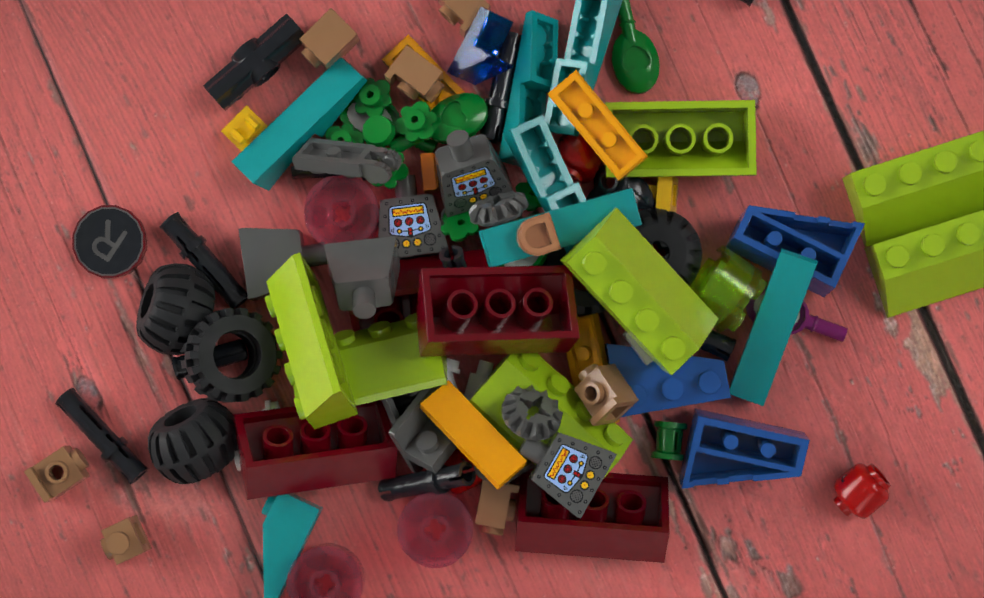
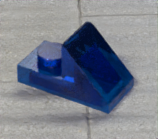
[447,6,514,85]

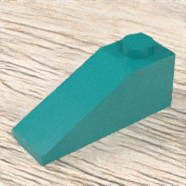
[261,493,323,598]

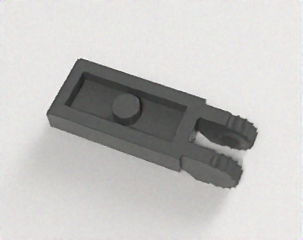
[292,138,403,185]

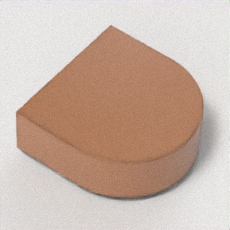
[516,212,561,256]

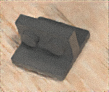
[389,386,457,474]

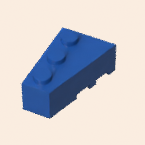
[725,205,865,297]
[604,343,731,417]
[679,408,810,489]

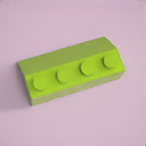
[605,100,757,178]
[842,131,984,247]
[560,207,719,375]
[864,210,984,318]
[265,252,358,429]
[293,313,447,419]
[469,353,633,479]

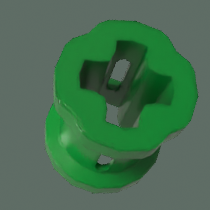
[651,420,687,461]

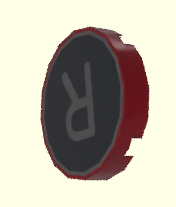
[72,205,147,279]

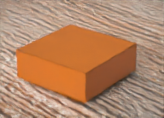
[420,152,439,194]

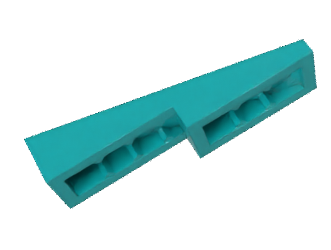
[545,0,623,137]
[499,10,559,167]
[231,57,367,191]
[502,115,587,253]
[479,188,642,267]
[729,248,818,406]

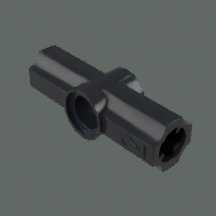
[203,14,304,111]

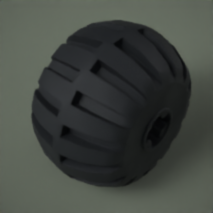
[635,208,702,286]
[136,263,215,355]
[148,398,238,484]

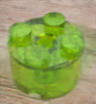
[689,245,767,332]

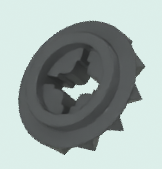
[468,191,529,227]
[501,385,563,441]

